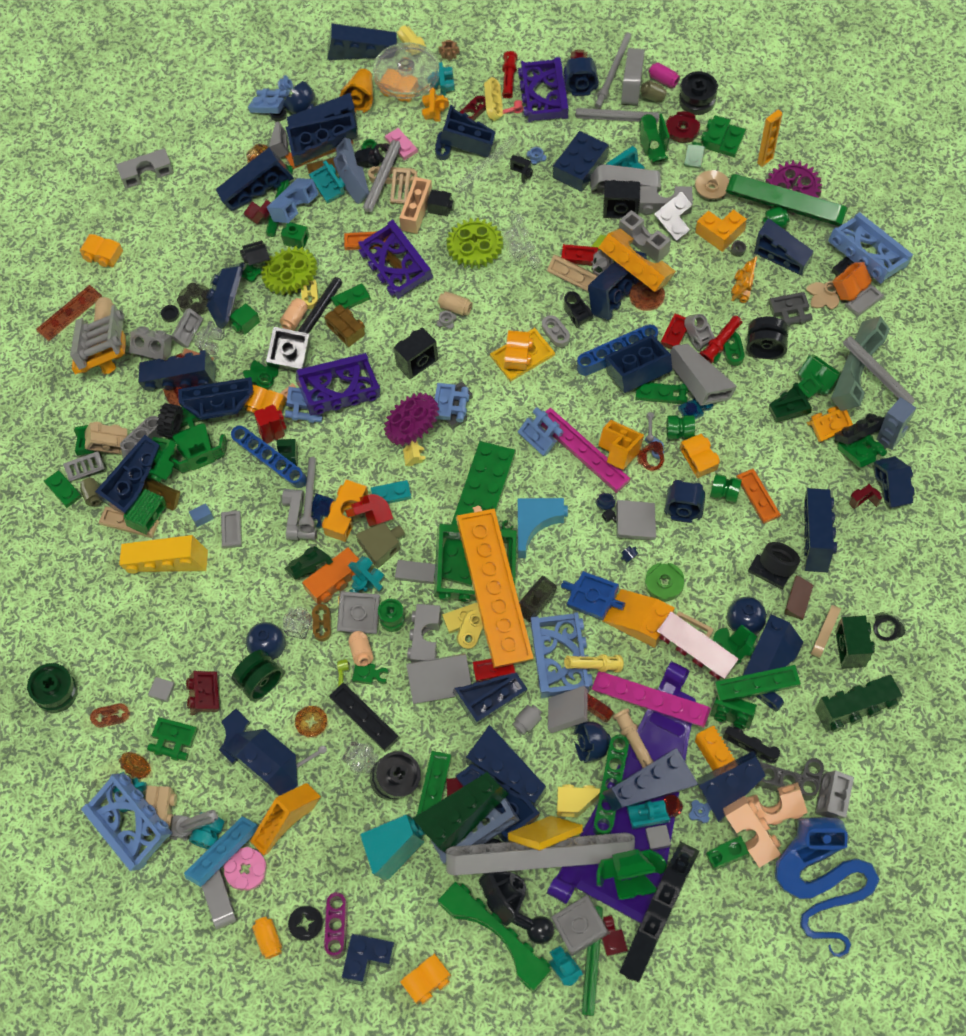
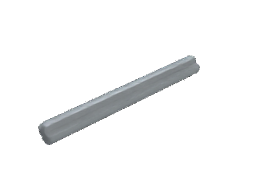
[575,108,659,123]
[363,140,401,213]
[843,336,915,404]

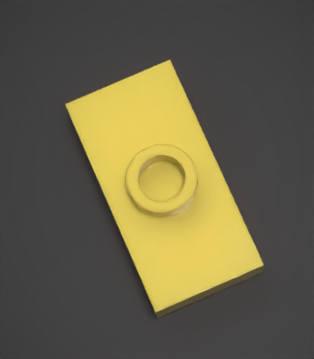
[442,602,479,634]

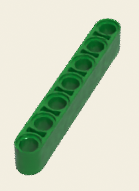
[726,174,848,226]

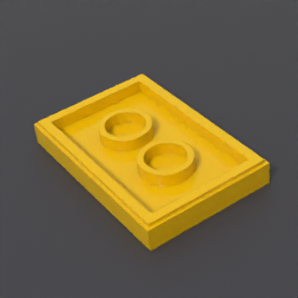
[490,328,555,382]
[508,816,583,851]

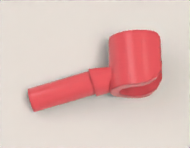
[503,100,523,114]

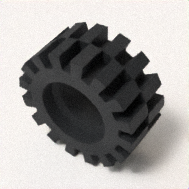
[156,403,184,439]

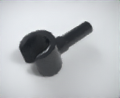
[602,509,616,523]

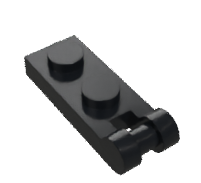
[835,413,885,445]
[723,726,780,764]

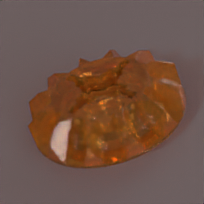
[295,706,327,738]
[119,752,150,779]

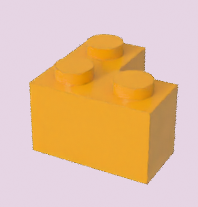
[695,209,747,252]
[598,420,644,470]

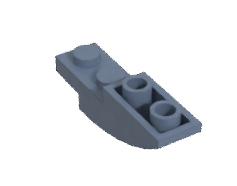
[333,137,369,204]

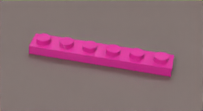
[541,407,630,493]
[592,671,711,728]

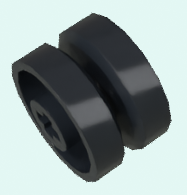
[679,71,718,115]
[746,316,789,360]
[370,751,420,801]

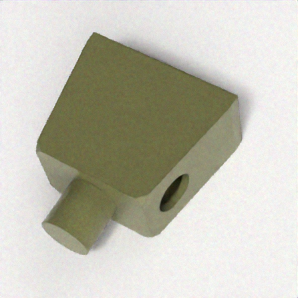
[356,523,405,569]

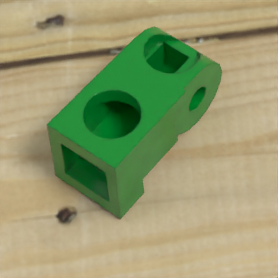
[706,836,749,870]

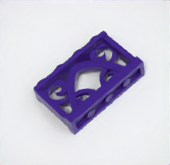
[518,57,569,123]
[358,220,433,299]
[296,353,381,416]

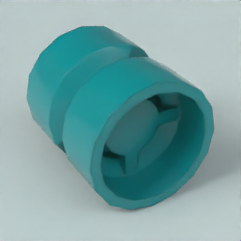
[189,812,225,849]

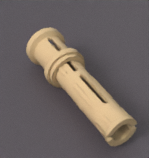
[612,709,653,768]

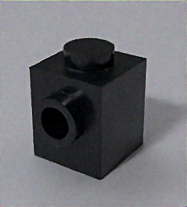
[427,190,455,217]

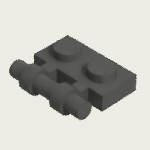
[769,292,813,327]

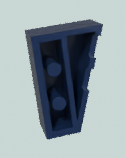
[440,104,496,157]
[754,218,814,276]
[453,672,527,726]
[697,751,766,822]

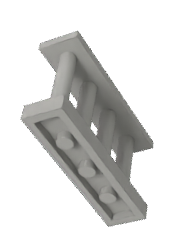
[70,304,124,370]

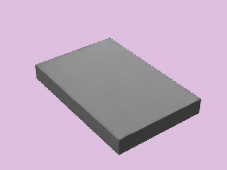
[406,653,471,704]

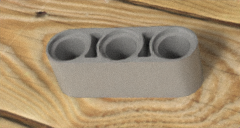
[120,416,162,459]
[202,868,238,930]

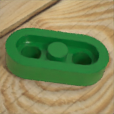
[723,332,745,366]

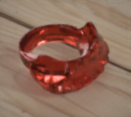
[637,441,664,471]

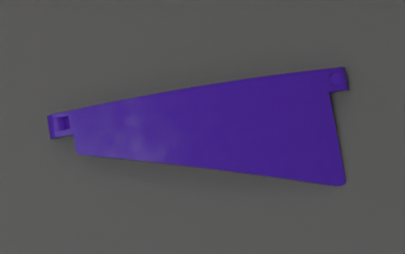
[547,661,696,923]

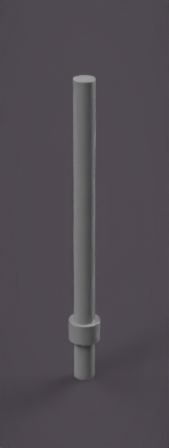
[595,32,632,109]

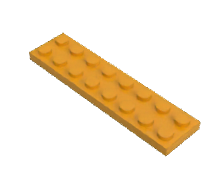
[456,509,534,668]

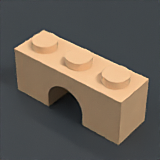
[746,782,808,831]
[723,796,781,868]

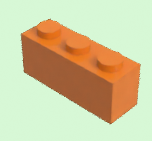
[302,547,359,604]

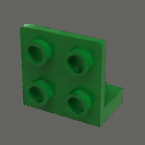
[710,695,757,729]

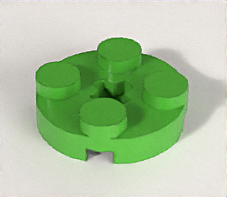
[645,563,684,602]

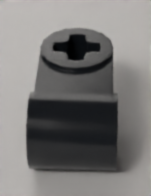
[564,291,593,327]

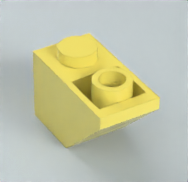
[557,784,600,817]

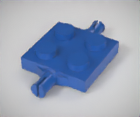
[561,571,625,620]

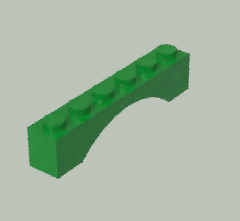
[438,882,551,994]

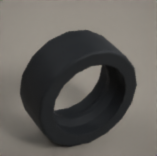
[760,542,800,577]

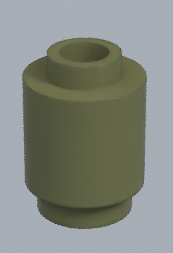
[640,80,666,102]
[80,478,102,507]

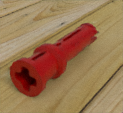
[502,51,518,98]
[699,315,742,364]

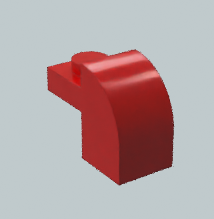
[345,494,393,526]

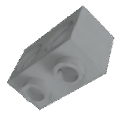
[129,326,172,360]
[815,770,854,819]

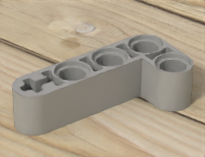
[621,48,645,105]
[590,165,661,194]

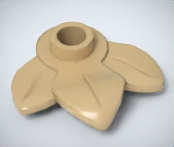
[806,281,839,310]

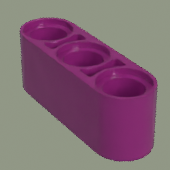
[324,892,348,959]

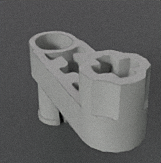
[282,489,317,541]

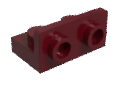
[186,671,219,715]

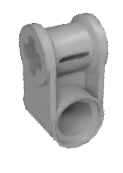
[684,314,715,351]

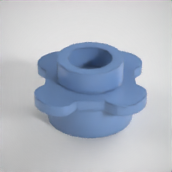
[278,75,293,93]
[527,147,546,165]
[689,800,711,823]

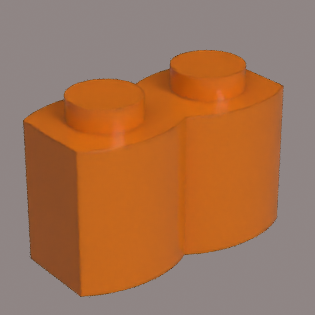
[833,262,872,301]

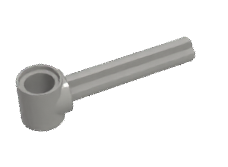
[169,810,218,841]

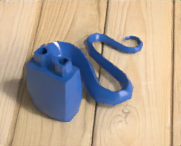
[775,817,880,957]

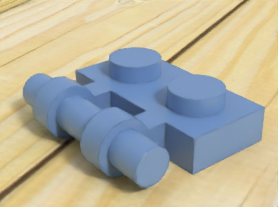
[248,88,289,114]
[434,383,470,422]
[285,387,323,423]
[518,407,564,456]

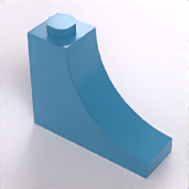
[518,498,568,558]

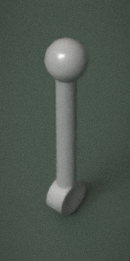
[646,412,654,442]
[296,746,327,768]

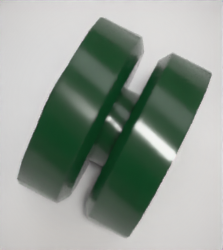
[231,649,284,701]
[27,663,78,713]

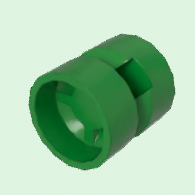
[666,415,695,440]
[710,473,742,503]
[378,599,405,632]

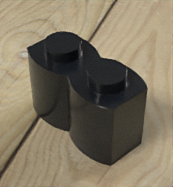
[239,240,270,266]

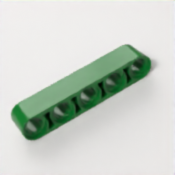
[593,735,629,835]

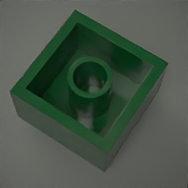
[835,615,875,669]

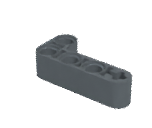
[756,758,824,801]

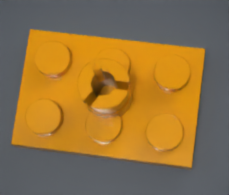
[72,331,126,375]

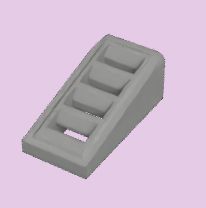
[269,121,288,158]
[63,451,105,481]

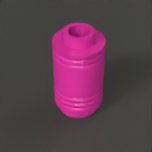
[649,62,680,88]

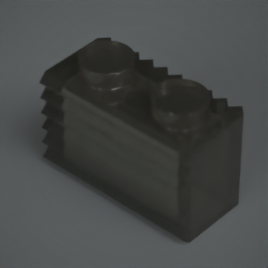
[519,576,557,622]

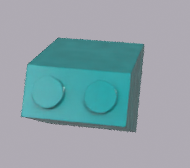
[360,814,425,880]

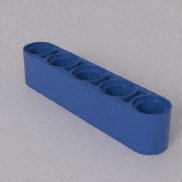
[577,324,658,376]
[231,426,307,488]

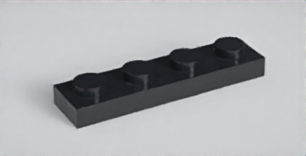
[329,682,400,752]

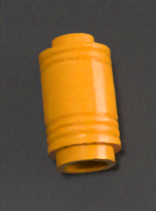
[252,916,282,959]

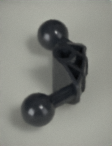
[479,838,554,945]

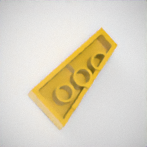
[119,535,208,574]

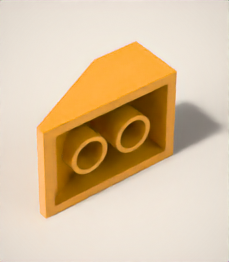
[602,589,675,648]

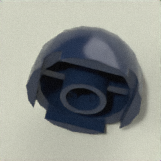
[283,81,316,114]
[726,596,767,635]
[246,622,286,660]
[574,721,611,763]

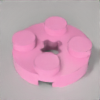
[224,847,267,891]

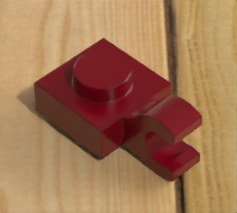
[601,915,628,957]

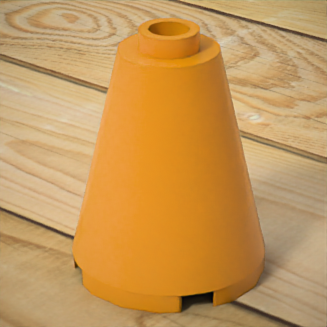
[340,69,373,113]

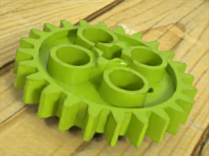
[446,217,503,269]
[261,246,318,296]

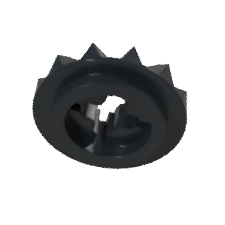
[288,906,322,941]

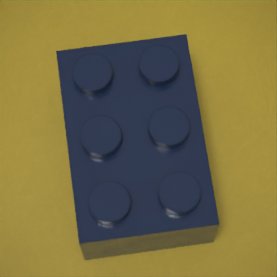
[553,131,609,192]
[604,334,673,393]

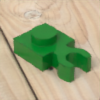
[352,663,389,685]

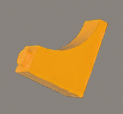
[250,783,321,855]

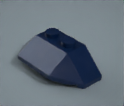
[206,262,245,329]
[178,377,253,420]
[223,729,298,796]

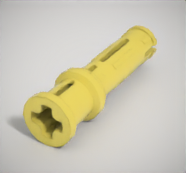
[564,654,624,673]

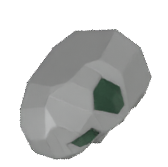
[592,250,613,276]

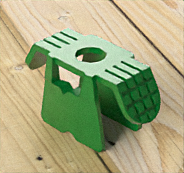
[639,113,670,163]
[169,423,226,473]
[597,849,667,900]

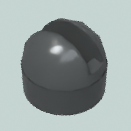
[731,240,746,256]

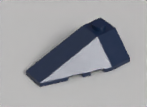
[95,435,160,514]
[743,614,804,676]
[456,764,540,842]

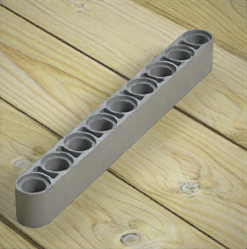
[446,833,635,875]

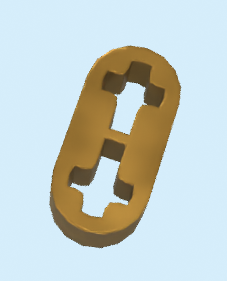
[312,604,331,642]

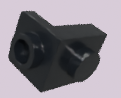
[354,147,380,168]
[510,155,533,184]

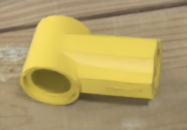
[397,25,426,57]

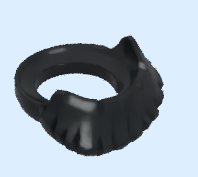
[373,143,397,166]
[873,612,906,641]

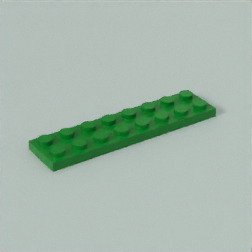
[434,441,516,587]

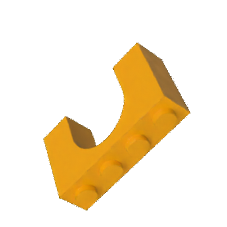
[598,228,676,292]

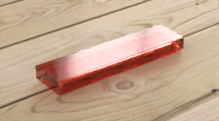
[36,285,102,342]

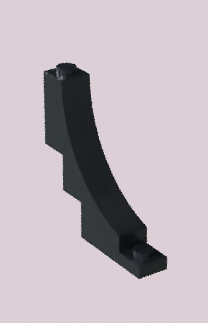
[619,841,700,983]

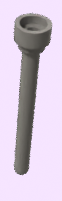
[298,457,316,533]

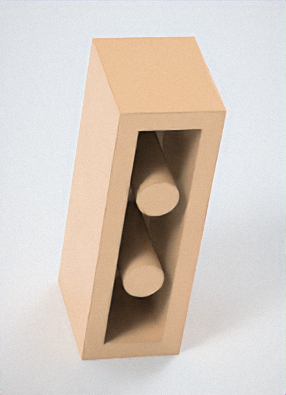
[399,177,432,234]

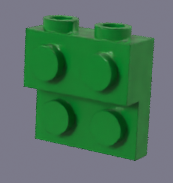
[701,115,746,158]
[146,437,177,483]

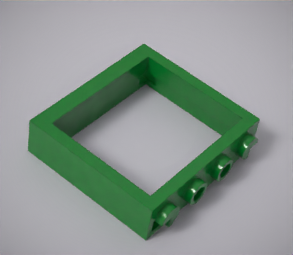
[434,524,517,602]

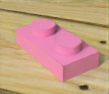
[385,128,418,160]

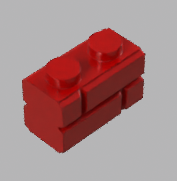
[254,405,287,444]

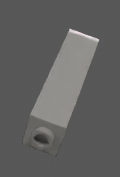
[670,344,737,406]

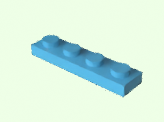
[184,816,258,887]

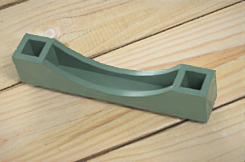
[831,316,890,411]

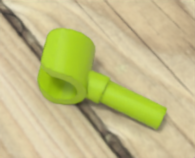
[337,659,349,687]

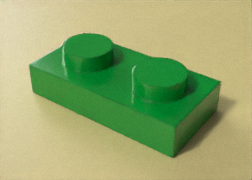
[331,283,371,309]
[44,470,82,508]

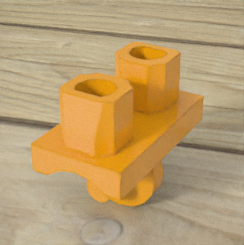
[422,88,449,122]

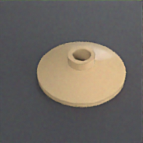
[695,170,729,199]

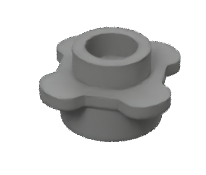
[437,311,456,329]

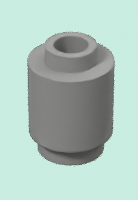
[512,705,542,735]

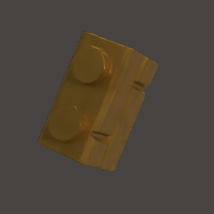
[324,305,365,347]

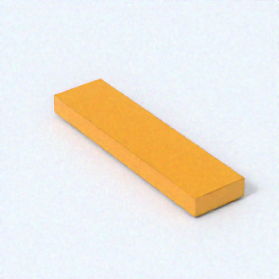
[757,109,783,167]

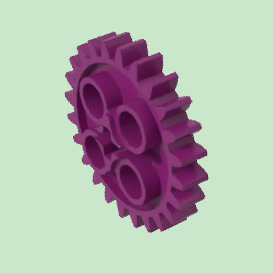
[765,160,822,214]
[384,392,439,446]

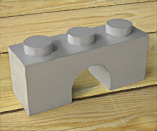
[116,148,174,189]
[639,186,693,215]
[619,210,671,263]
[407,604,441,663]

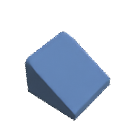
[189,503,214,527]

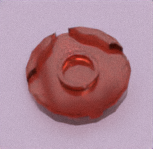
[629,280,665,311]

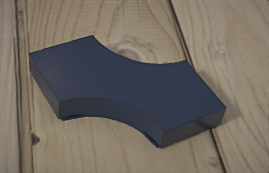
[219,709,250,765]

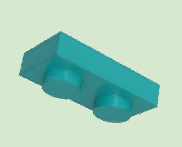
[371,480,412,504]

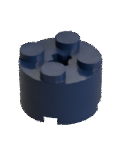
[563,57,599,97]
[664,480,705,523]

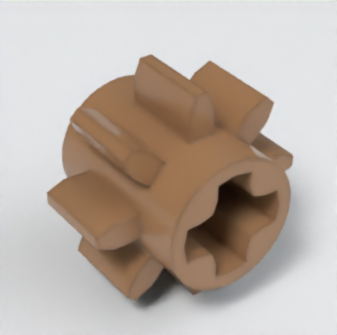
[439,40,459,61]

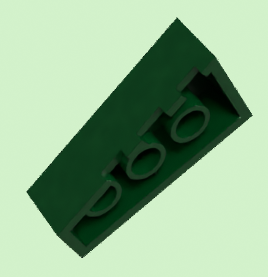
[815,675,903,732]
[412,772,508,854]

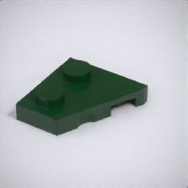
[769,382,812,423]
[284,546,333,580]

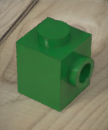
[281,222,309,249]
[230,303,260,335]

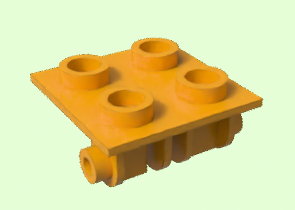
[731,256,757,303]

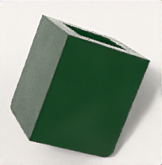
[277,439,298,467]

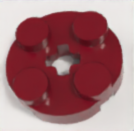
[666,111,700,143]

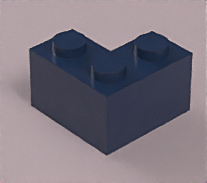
[873,456,915,508]
[341,934,396,986]

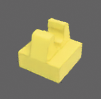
[403,441,426,466]

